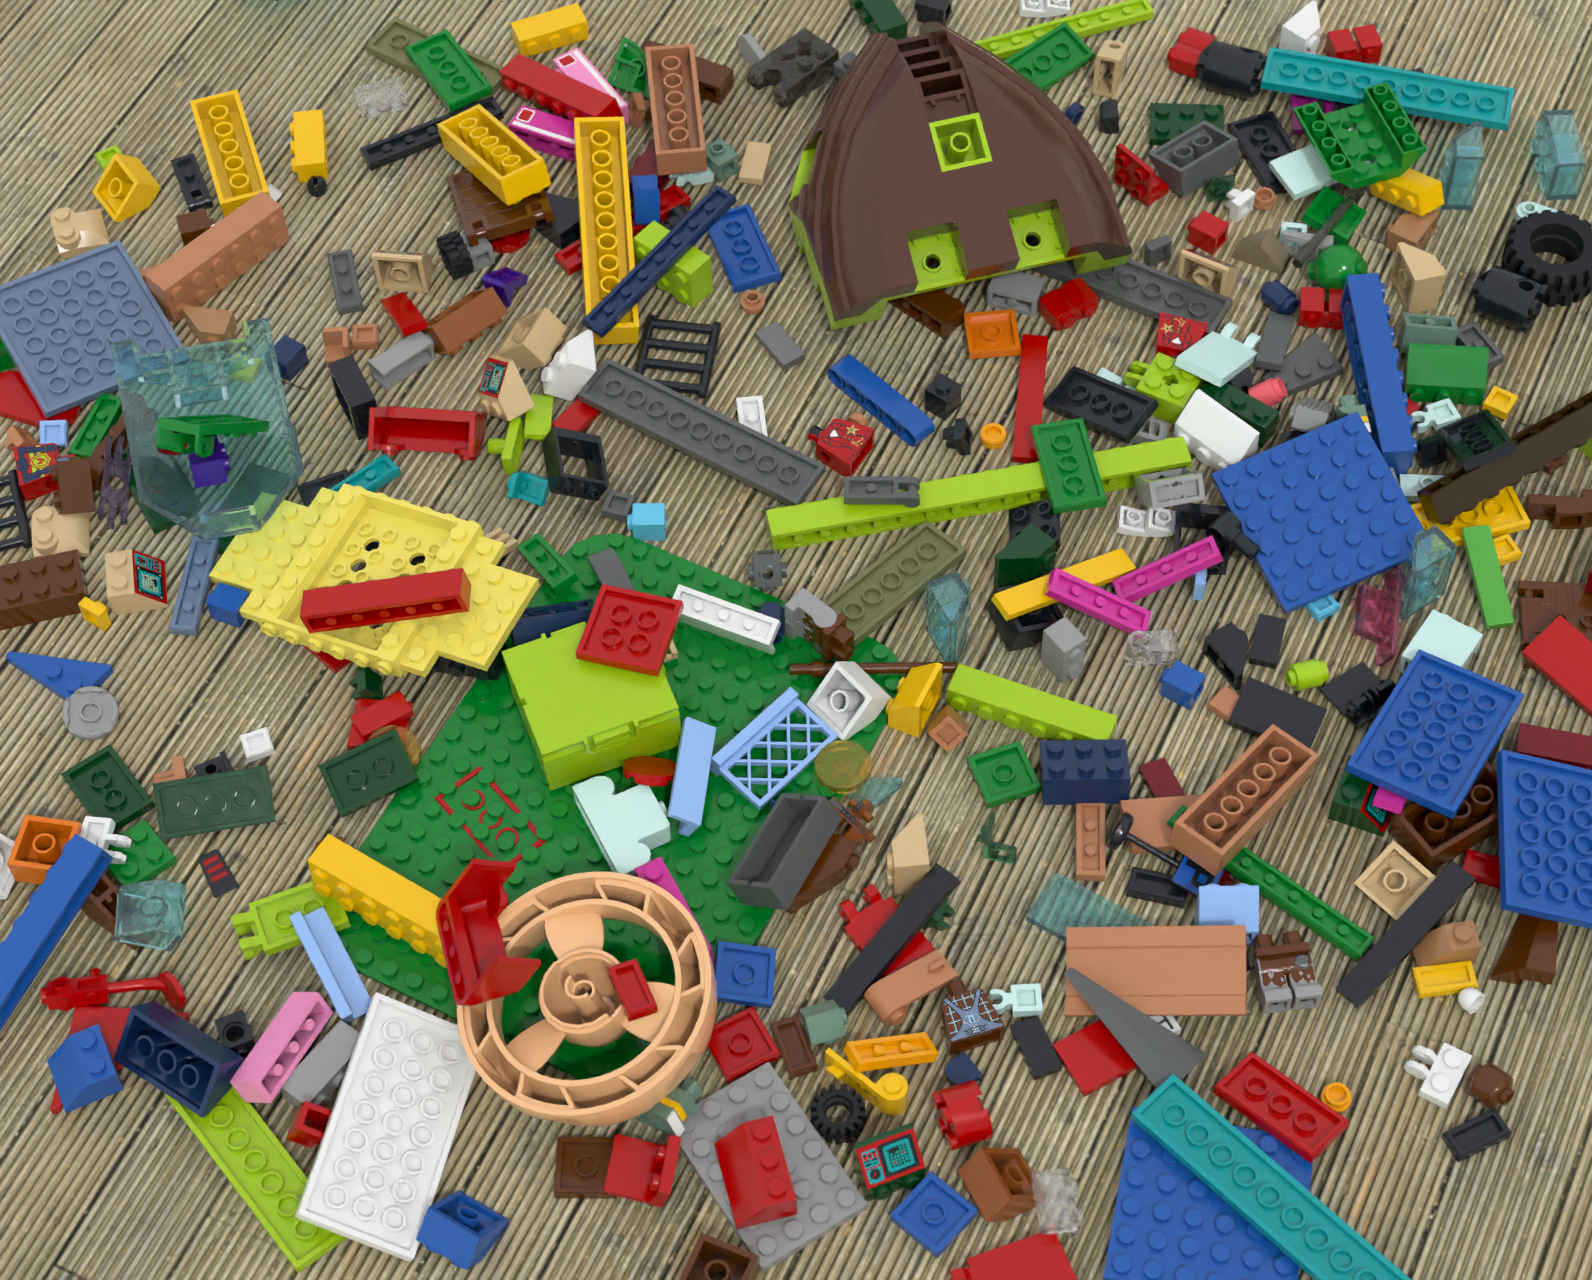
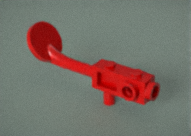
[41,968,186,1011]

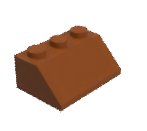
[421,287,508,356]

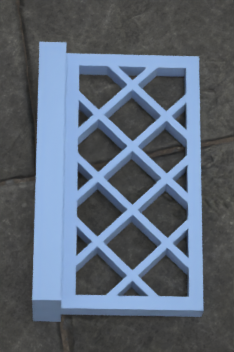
[710,687,838,810]

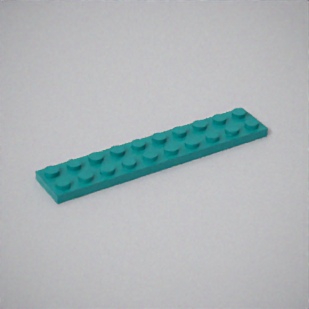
[1261,47,1514,131]
[1131,1074,1411,1280]

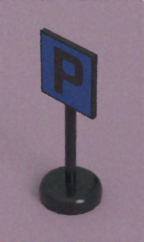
[1106,811,1225,898]

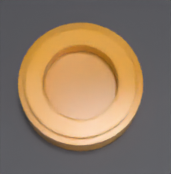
[980,423,1006,449]

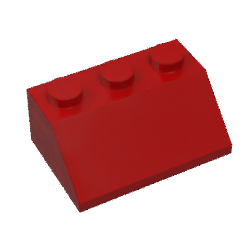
[714,1115,797,1230]

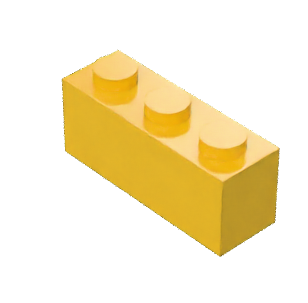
[511,3,589,57]
[289,109,329,183]
[1370,168,1445,217]

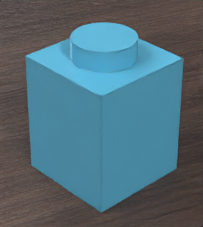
[627,503,667,541]

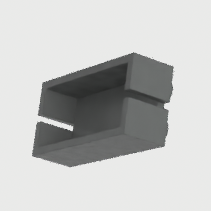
[727,793,841,910]

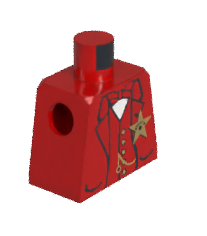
[1155,312,1208,359]
[808,418,874,477]

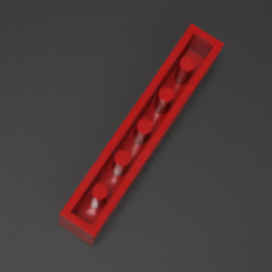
[499,53,623,123]
[300,568,471,633]

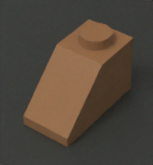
[1385,210,1440,252]
[182,305,237,351]
[1412,921,1481,967]

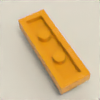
[843,1032,939,1072]

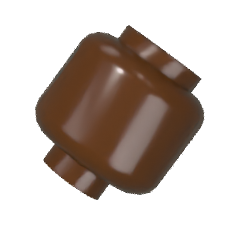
[1467,1063,1515,1109]

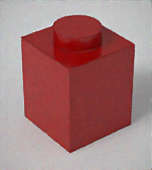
[1187,210,1229,255]

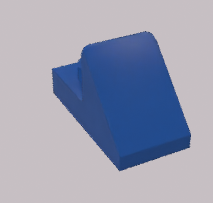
[632,175,660,225]

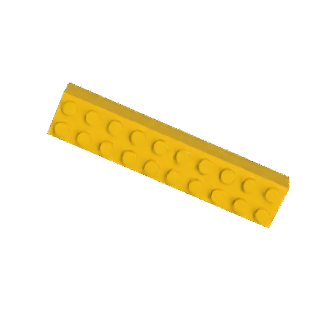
[574,117,639,345]

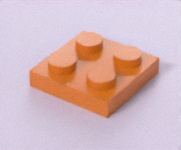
[963,309,1021,359]

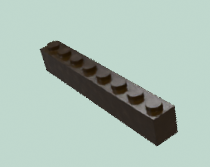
[1416,391,1592,525]

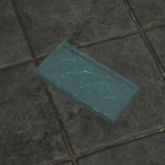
[1026,873,1156,942]

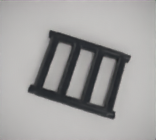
[634,314,721,399]
[0,470,32,552]

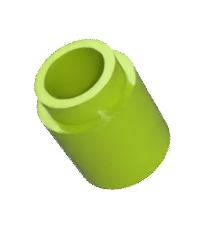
[1285,658,1329,692]

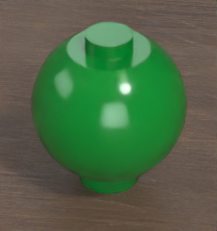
[1308,244,1368,293]

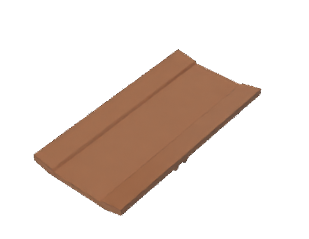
[1065,925,1247,1017]

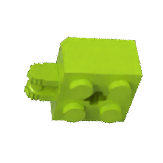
[1122,352,1205,425]

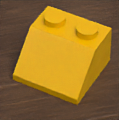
[92,153,161,223]
[885,662,942,738]

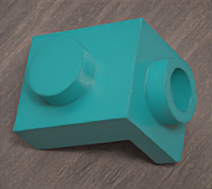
[507,470,549,506]

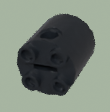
[1197,40,1268,99]
[1471,265,1549,334]

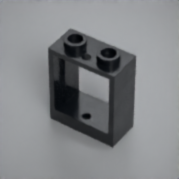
[328,355,377,441]
[542,426,609,501]
[1172,503,1229,575]

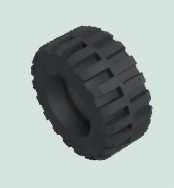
[1501,210,1592,307]

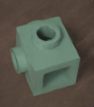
[705,138,739,183]
[799,999,848,1046]

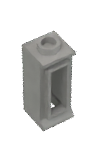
[367,331,436,391]

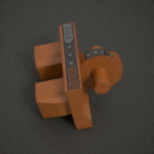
[829,797,876,847]

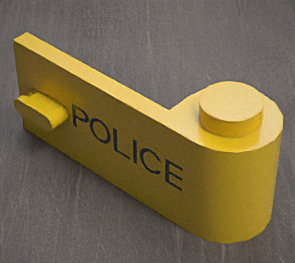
[825,1048,908,1116]

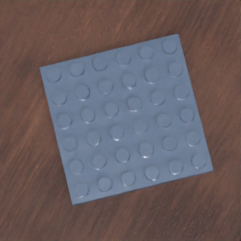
[0,240,189,419]

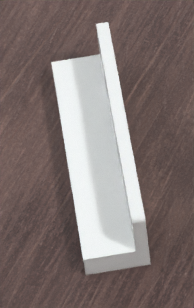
[672,584,781,655]

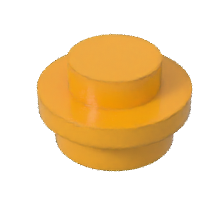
[1321,1082,1352,1113]

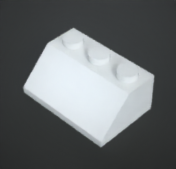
[1173,389,1260,471]

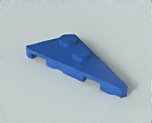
[5,651,114,701]

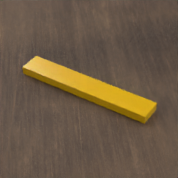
[991,548,1137,621]

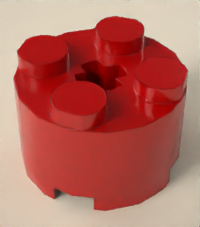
[931,1080,993,1151]

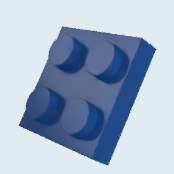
[714,941,776,1009]
[890,1171,978,1259]

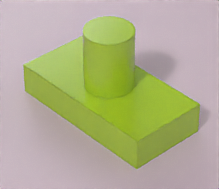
[487,418,525,475]

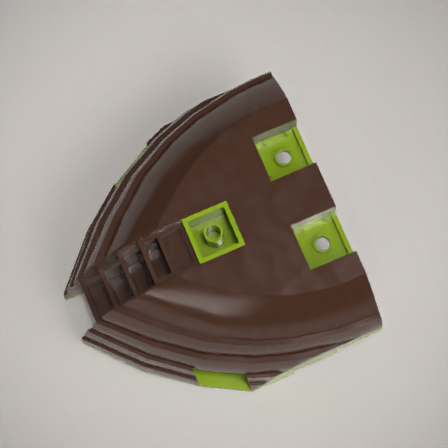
[788,22,1132,330]

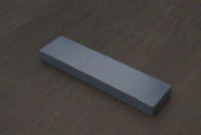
[169,536,220,636]

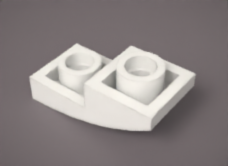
[1018,0,1070,18]
[1116,505,1175,537]

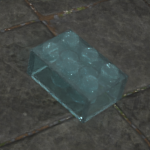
[1531,109,1586,200]

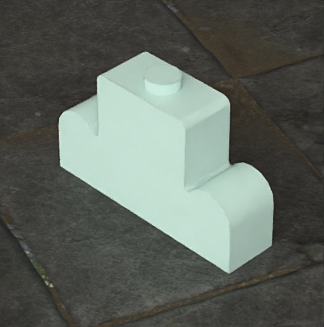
[572,776,671,877]

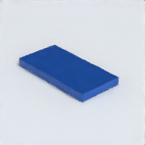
[707,204,782,294]

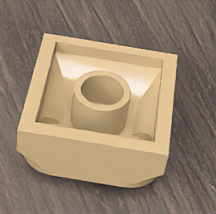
[50,207,110,260]
[32,506,90,558]
[1354,840,1436,921]

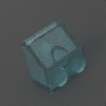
[114,879,186,952]

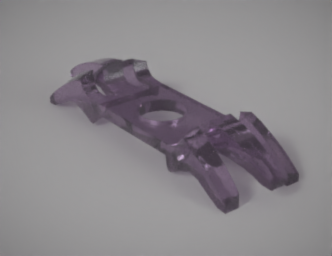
[97,435,136,529]

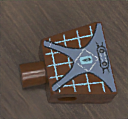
[941,980,1005,1056]

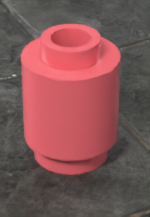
[1248,377,1288,407]

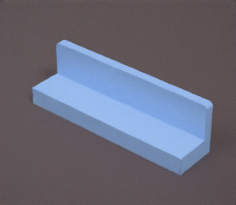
[668,717,716,837]
[289,907,371,1024]

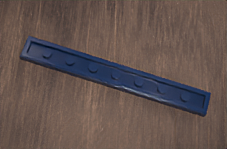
[582,184,737,338]

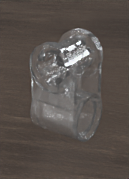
[1125,629,1180,667]

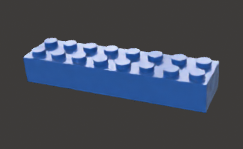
[1340,273,1417,479]

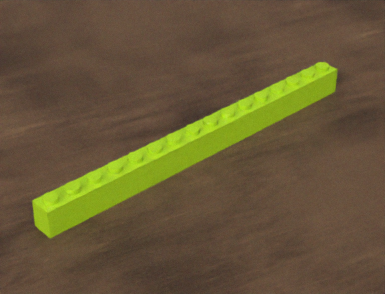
[766,436,1192,550]

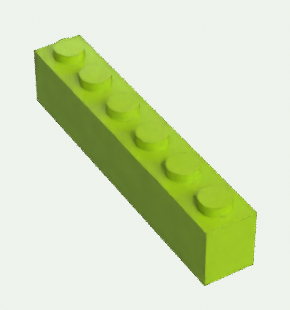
[946,663,1118,740]

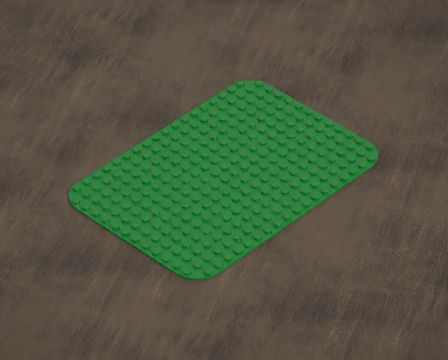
[337,533,903,1080]

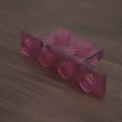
[1354,565,1404,667]

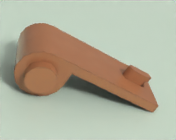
[864,949,958,1026]

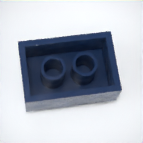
[1039,739,1131,805]

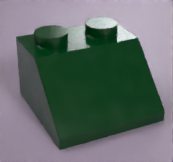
[993,523,1056,589]

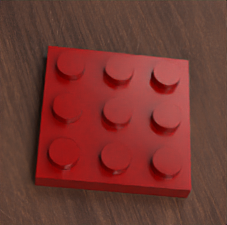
[576,584,684,677]

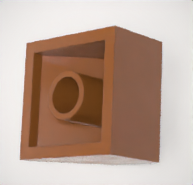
[957,1148,1048,1222]

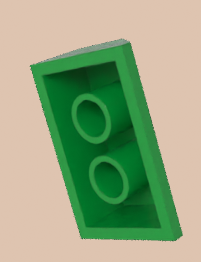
[1401,343,1489,405]

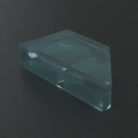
[849,777,902,807]

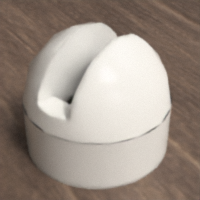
[1458,987,1485,1014]

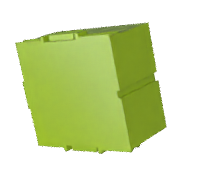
[501,621,682,791]

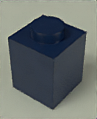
[265,335,309,382]

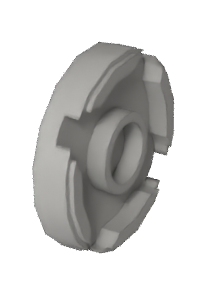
[62,686,120,741]

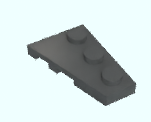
[1262,332,1343,399]

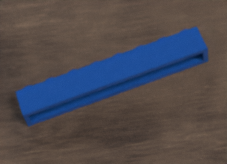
[0,834,113,1031]

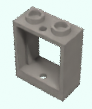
[1134,467,1206,509]

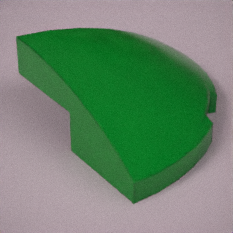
[608,36,650,100]

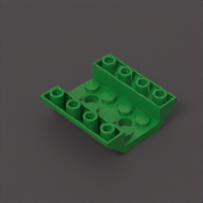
[1293,82,1427,189]

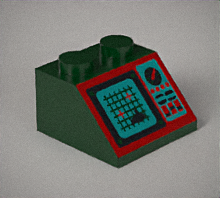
[1328,755,1392,837]
[853,1123,925,1202]

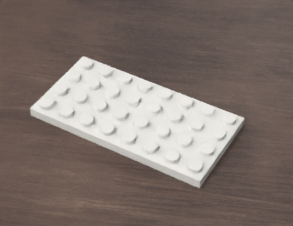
[295,992,476,1262]

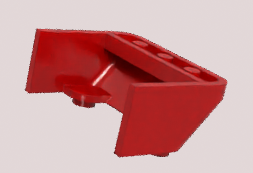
[368,406,487,460]
[436,859,541,1006]

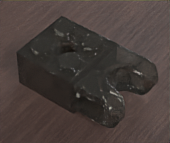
[747,27,839,108]

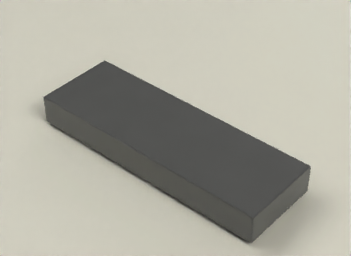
[327,249,364,315]
[1255,312,1295,372]

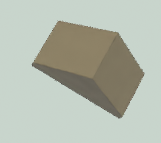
[1233,229,1290,274]

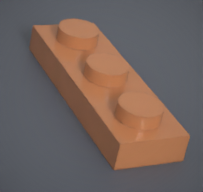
[1075,803,1106,881]

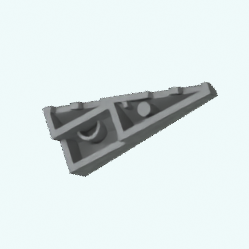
[1064,967,1206,1089]

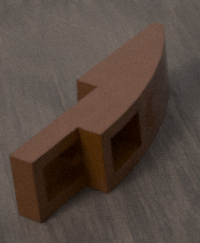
[1524,489,1592,530]

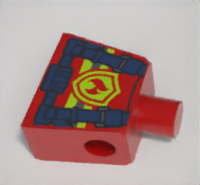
[13,443,76,501]

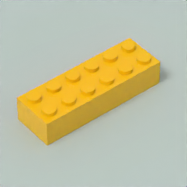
[190,89,270,218]
[437,104,552,206]
[307,834,447,968]

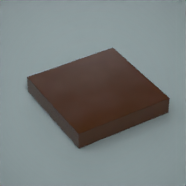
[554,1137,617,1199]

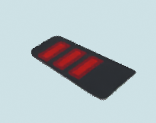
[199,849,239,898]

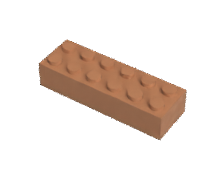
[645,43,707,175]
[145,191,290,324]
[1168,724,1320,876]

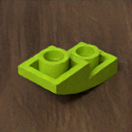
[524,394,554,441]

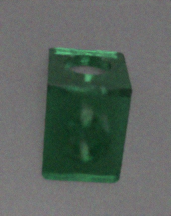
[1204,175,1235,202]
[979,812,1017,864]

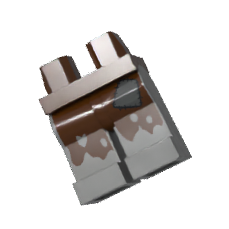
[785,588,855,662]
[1252,931,1323,1014]

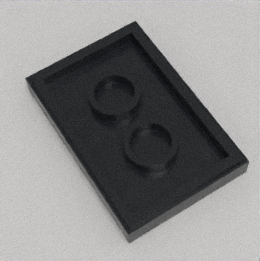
[1227,677,1327,748]

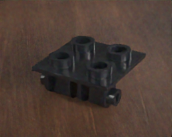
[1009,499,1061,553]
[1320,661,1396,728]

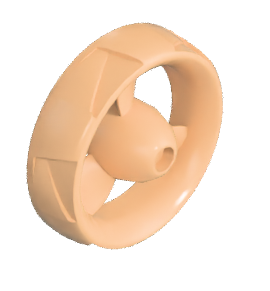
[457,872,717,1127]

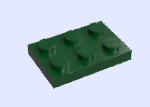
[1149,103,1224,146]
[318,729,420,818]
[61,744,155,833]

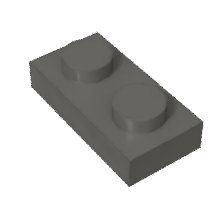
[1456,321,1505,370]

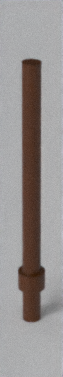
[790,661,958,677]

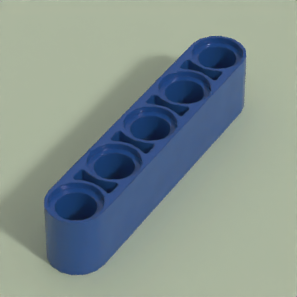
[827,354,935,447]

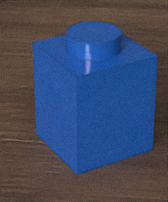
[207,582,249,628]
[1159,660,1206,710]

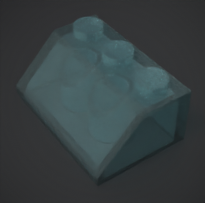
[1440,121,1484,210]
[1399,525,1458,621]
[926,571,972,663]

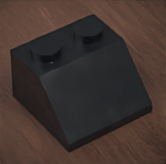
[986,583,1064,652]

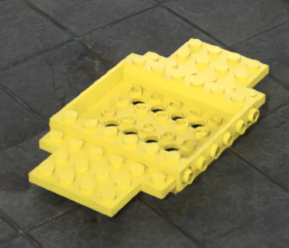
[209,483,540,678]

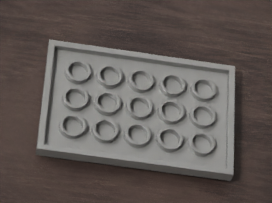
[680,1062,868,1273]

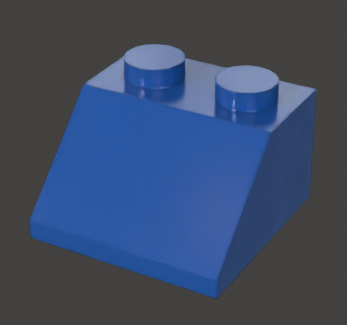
[47,1024,124,1113]
[416,1190,509,1270]

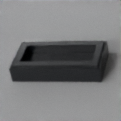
[1249,614,1287,669]
[1126,867,1187,909]
[1010,1015,1062,1081]
[1441,1108,1512,1163]

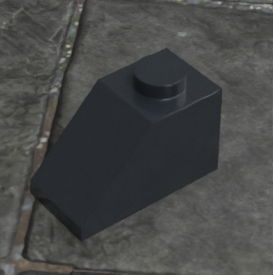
[1203,622,1249,691]

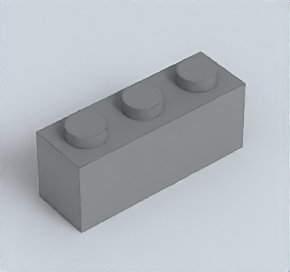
[281,1020,360,1109]

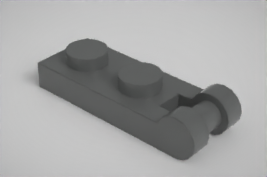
[844,476,920,508]

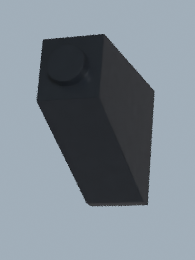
[532,192,580,250]

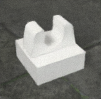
[1225,188,1255,223]

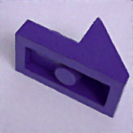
[482,267,528,307]

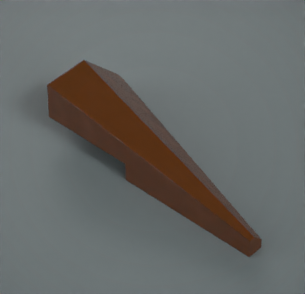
[1490,914,1559,985]

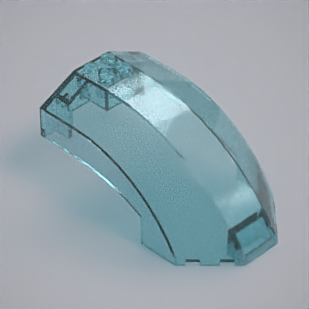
[110,318,305,541]

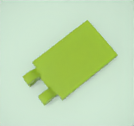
[230,881,351,960]

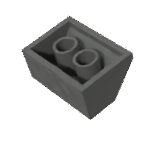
[1148,120,1240,197]

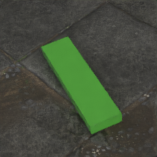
[1461,524,1515,630]

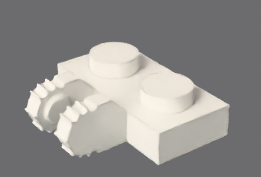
[79,816,132,864]
[1404,1042,1472,1109]

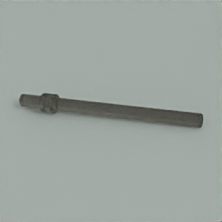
[1293,185,1369,268]

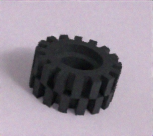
[436,230,474,280]
[810,1084,866,1145]

